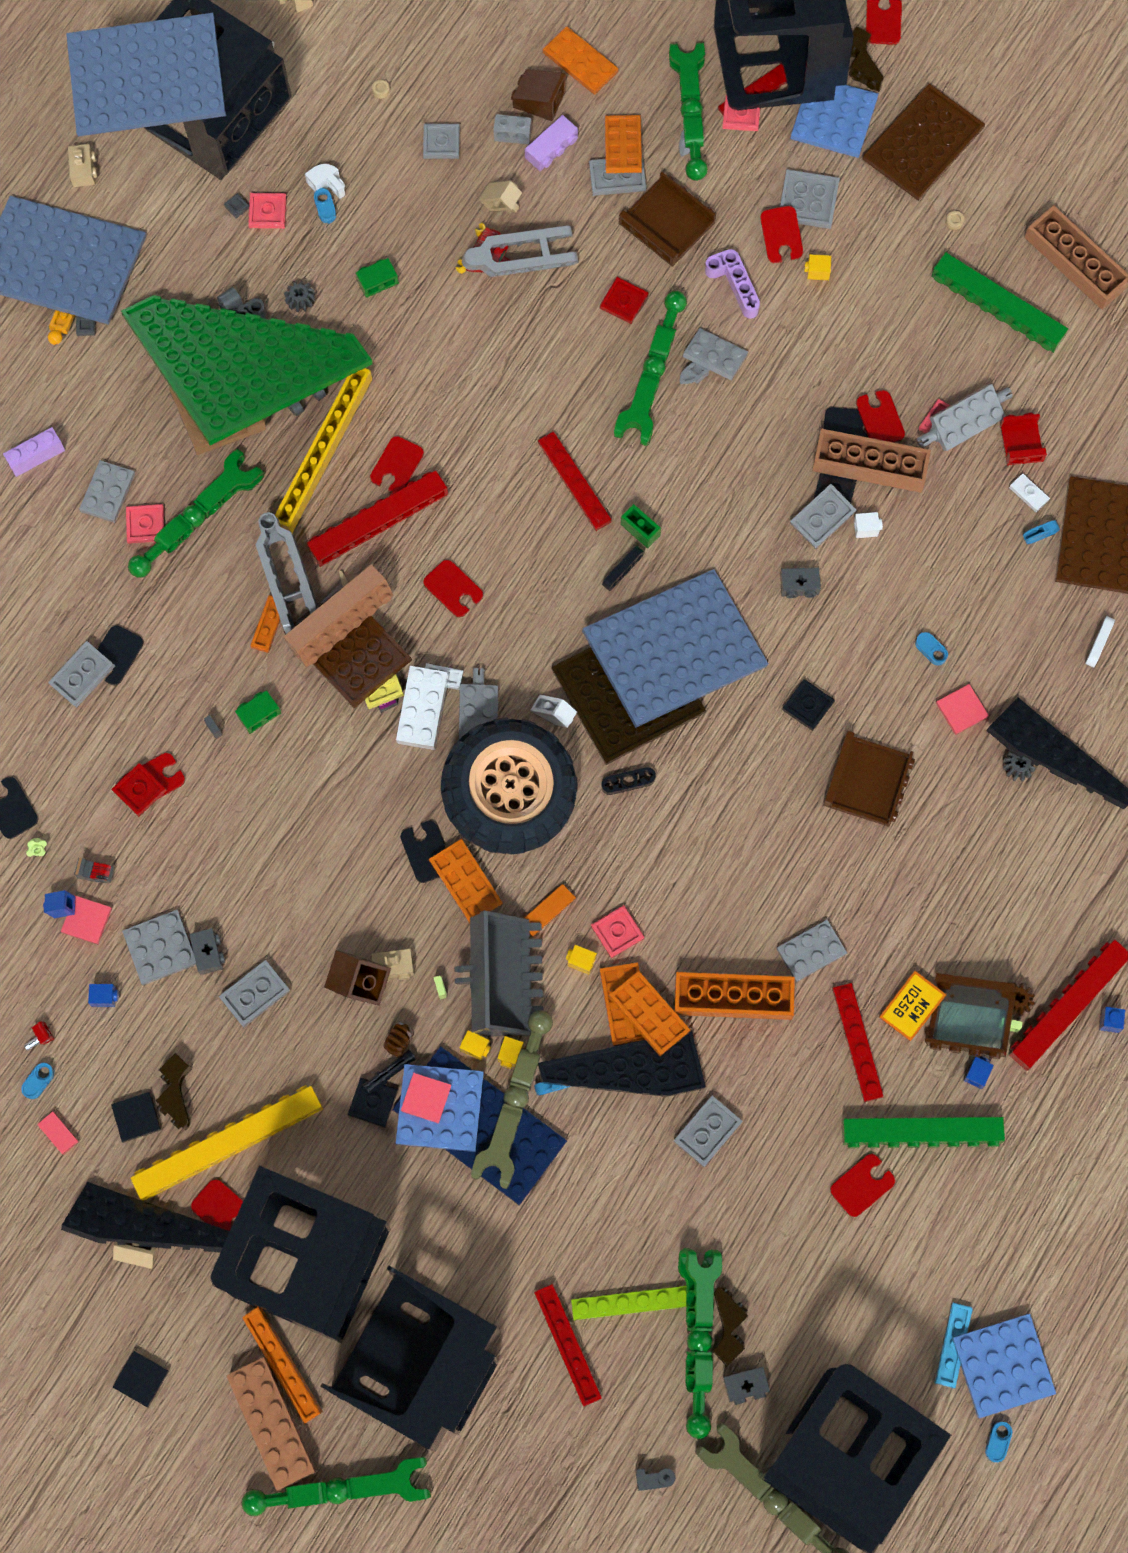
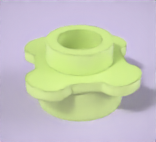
[26,838,47,857]

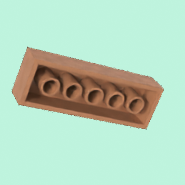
[1024,205,1128,310]
[812,429,931,493]
[283,564,394,668]
[226,1357,317,1491]

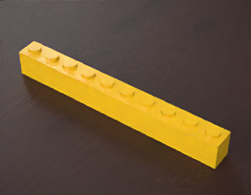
[275,368,372,533]
[131,1085,324,1201]

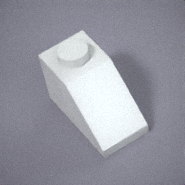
[531,695,577,728]

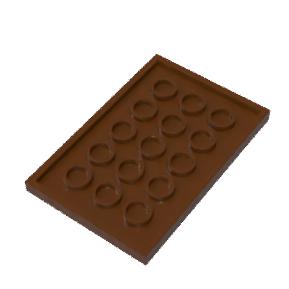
[862,84,985,201]
[1055,476,1128,594]
[284,584,412,709]

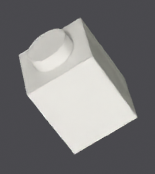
[854,512,882,538]

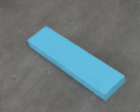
[935,1302,973,1389]

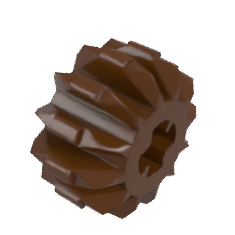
[1013,982,1035,1016]
[384,1022,414,1057]

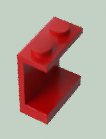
[1000,413,1047,466]

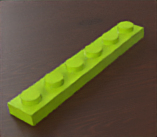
[571,1286,686,1321]

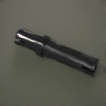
[362,1049,416,1095]

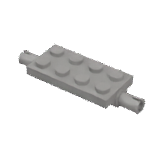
[917,384,1013,451]
[459,668,498,739]

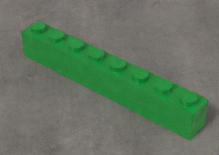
[931,252,1069,353]
[842,1117,1005,1149]

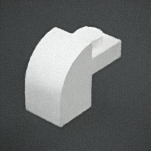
[305,164,345,199]

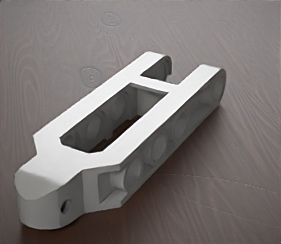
[462,226,579,277]
[255,512,318,634]

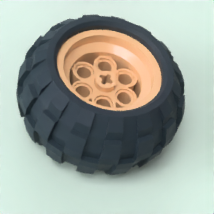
[440,718,578,855]

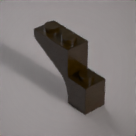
[849,26,884,92]
[155,1053,192,1131]
[713,1286,748,1367]

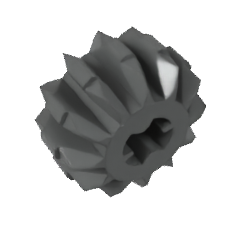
[284,280,315,312]
[1003,752,1036,782]

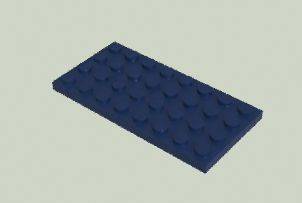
[392,1046,567,1206]

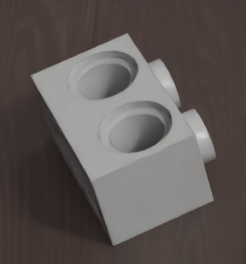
[494,114,532,145]

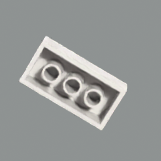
[396,666,449,750]

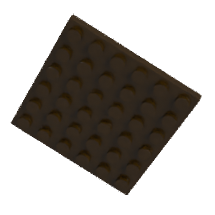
[551,647,706,765]

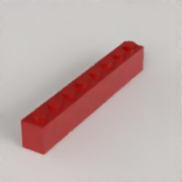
[307,470,448,567]
[1009,940,1128,1071]

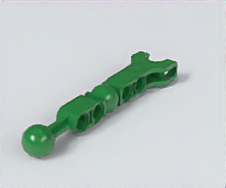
[669,42,708,181]
[614,290,687,446]
[128,449,265,578]
[678,1248,722,1439]
[241,1457,431,1516]

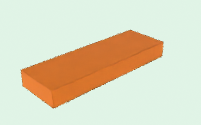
[250,595,281,653]
[524,884,576,937]

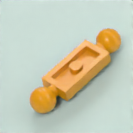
[47,310,75,345]

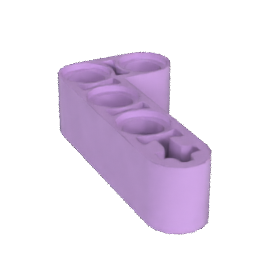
[705,249,760,319]

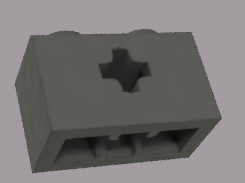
[780,567,821,599]
[189,928,225,975]
[723,1367,770,1405]

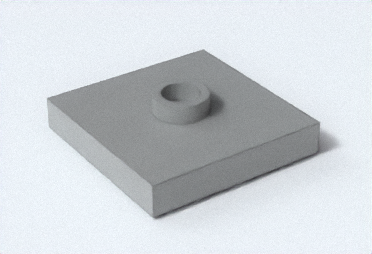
[423,124,460,159]

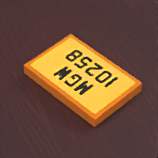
[879,971,946,1042]

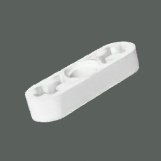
[1085,616,1115,667]

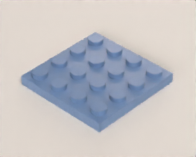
[790,85,878,158]
[396,1064,484,1152]
[952,1314,1056,1418]

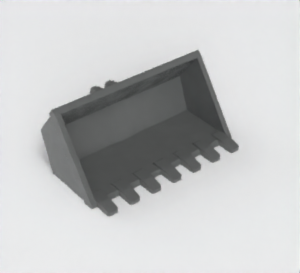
[454,911,544,1037]

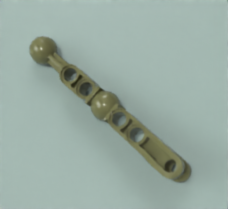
[471,1010,553,1189]
[695,1423,849,1553]

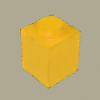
[804,254,831,280]
[566,945,597,975]
[459,1030,491,1061]
[497,1036,524,1069]

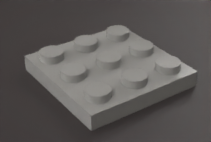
[780,169,840,229]
[122,910,196,985]

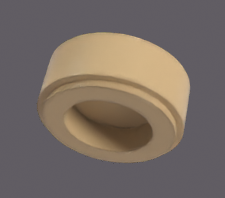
[372,80,390,99]
[945,211,964,230]

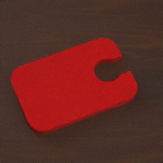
[866,0,902,45]
[760,206,803,263]
[856,390,905,443]
[370,436,424,492]
[423,560,483,618]
[122,753,185,800]
[830,1154,895,1217]
[191,1179,243,1231]

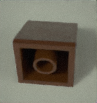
[511,69,566,122]
[324,950,391,1006]

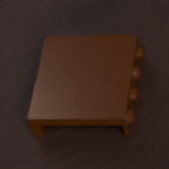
[619,172,716,267]
[823,731,915,827]

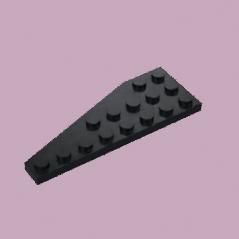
[986,697,1128,810]
[538,1030,706,1097]
[61,1182,230,1253]

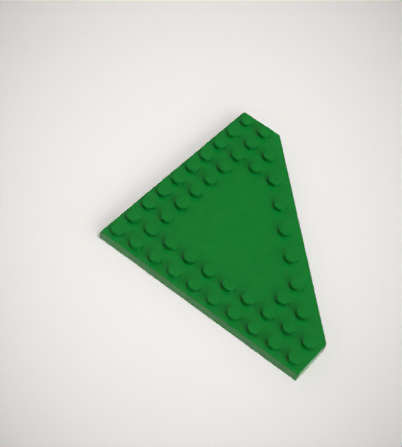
[121,295,373,446]

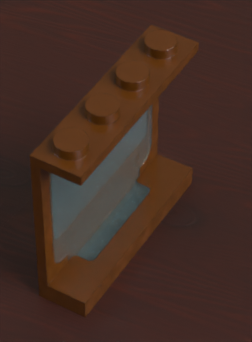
[925,973,1017,1059]

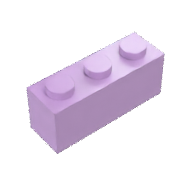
[525,115,578,171]
[3,427,65,477]

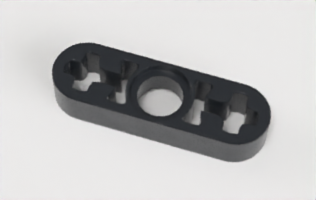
[602,546,645,591]
[601,767,656,795]

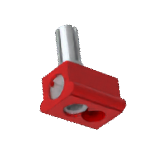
[24,1021,54,1050]

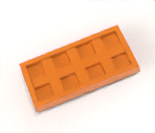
[543,26,619,95]
[605,115,642,173]
[429,839,503,924]
[600,962,645,1047]
[609,971,690,1056]

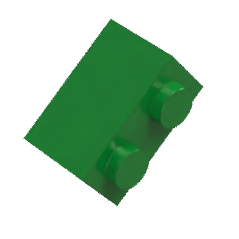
[355,258,399,298]
[620,504,661,549]
[235,690,281,734]

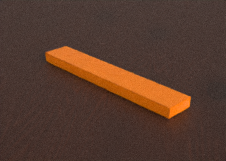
[242,1306,323,1424]

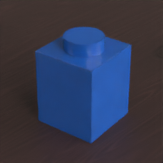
[43,890,76,919]
[88,984,119,1007]
[1099,1007,1125,1033]
[964,1056,994,1089]

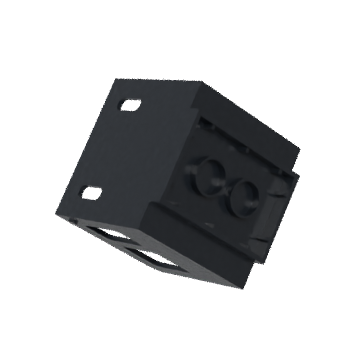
[144,0,292,180]
[713,0,853,110]
[211,1165,391,1344]
[320,1265,500,1452]
[758,1364,951,1553]

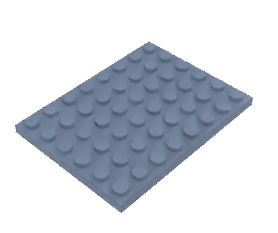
[66,13,226,137]
[0,196,146,325]
[582,569,768,728]

